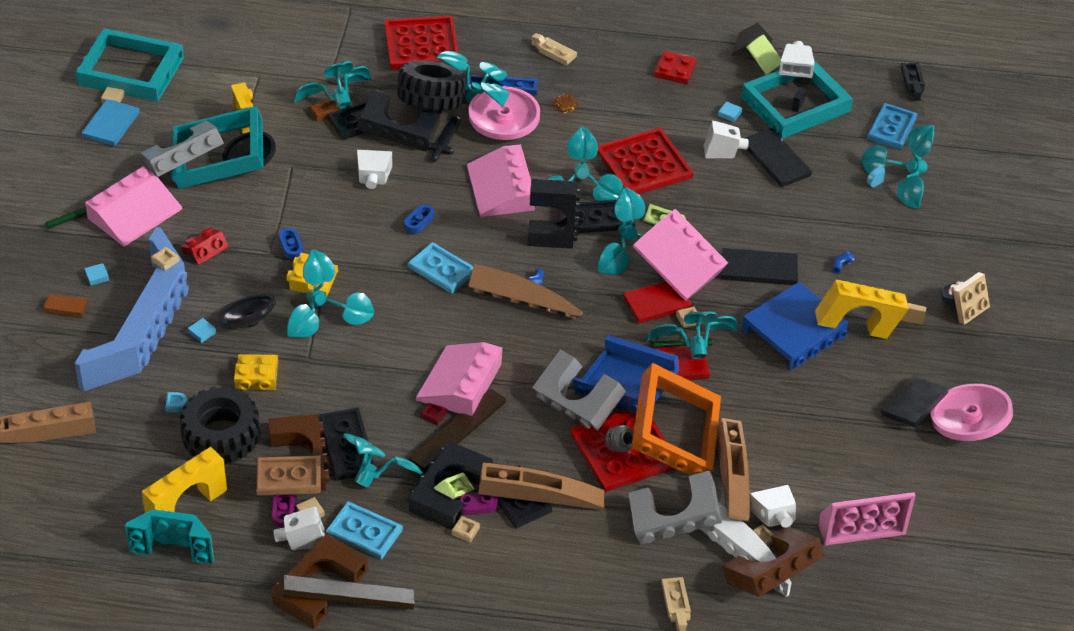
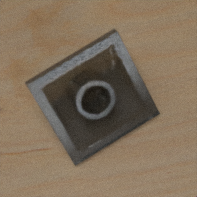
[732,22,773,61]

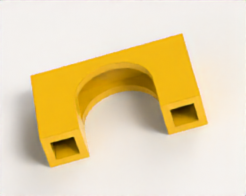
[815,280,909,339]
[142,447,227,513]

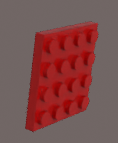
[384,15,459,70]
[597,127,694,195]
[570,410,675,493]

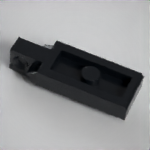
[900,62,925,101]

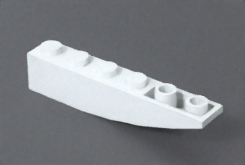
[700,502,792,597]

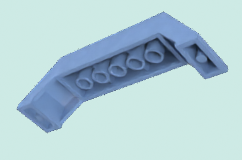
[75,227,189,391]

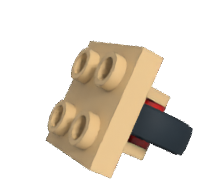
[941,272,990,325]

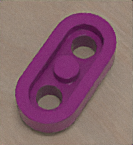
[456,492,498,515]
[272,494,295,528]

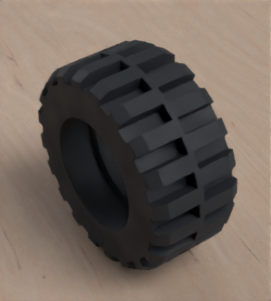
[397,60,467,111]
[180,386,260,464]

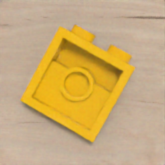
[231,82,253,134]
[287,253,338,298]
[234,354,278,390]

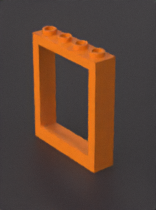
[631,363,721,476]

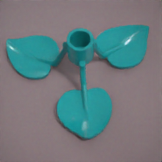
[436,51,509,107]
[293,61,371,109]
[862,125,934,209]
[547,126,623,201]
[598,187,645,274]
[287,250,375,337]
[647,311,738,359]
[343,433,425,488]

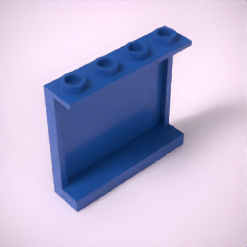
[742,282,848,370]
[573,335,679,413]

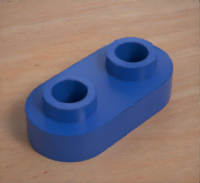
[404,204,434,234]
[279,228,304,260]

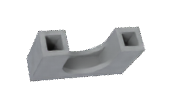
[141,120,224,177]
[532,350,626,430]
[629,471,722,545]

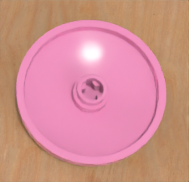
[469,87,540,140]
[930,384,1013,441]

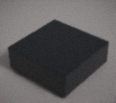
[792,87,806,112]

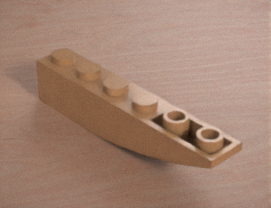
[468,264,583,319]
[0,402,96,443]
[716,418,750,521]
[478,463,604,510]

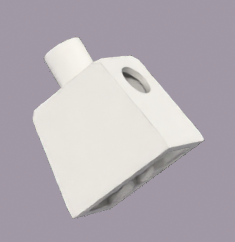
[779,41,814,78]
[704,121,748,158]
[357,150,392,189]
[751,485,796,528]
[274,506,325,550]

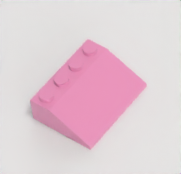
[467,145,535,217]
[85,166,182,247]
[632,209,728,301]
[416,342,502,416]
[818,492,916,545]

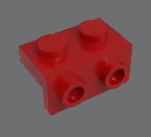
[180,228,228,265]

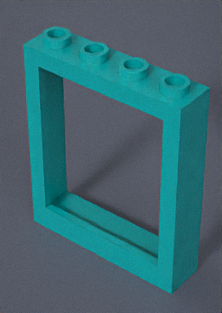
[75,29,184,102]
[741,60,853,139]
[170,106,264,189]

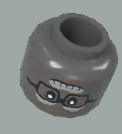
[605,425,634,453]

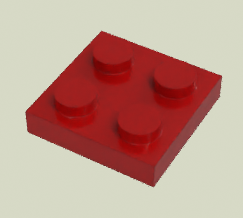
[654,51,697,85]

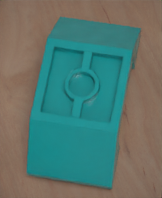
[125,509,214,564]

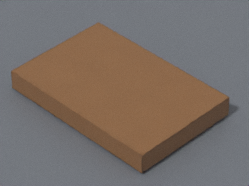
[256,456,321,495]

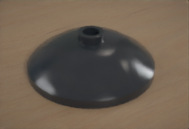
[222,132,276,173]
[218,294,276,327]

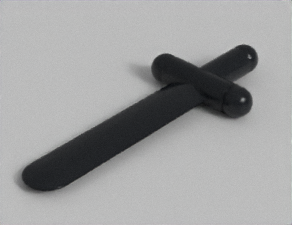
[428,116,461,162]

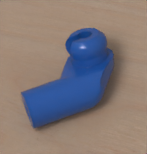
[832,251,855,274]
[527,269,544,285]

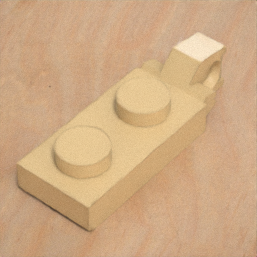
[532,33,577,66]
[661,577,691,631]

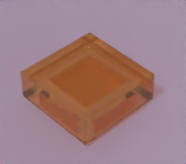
[555,93,578,113]

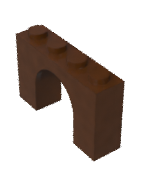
[268,414,330,491]
[722,527,824,597]
[272,534,368,629]

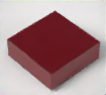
[420,403,448,425]

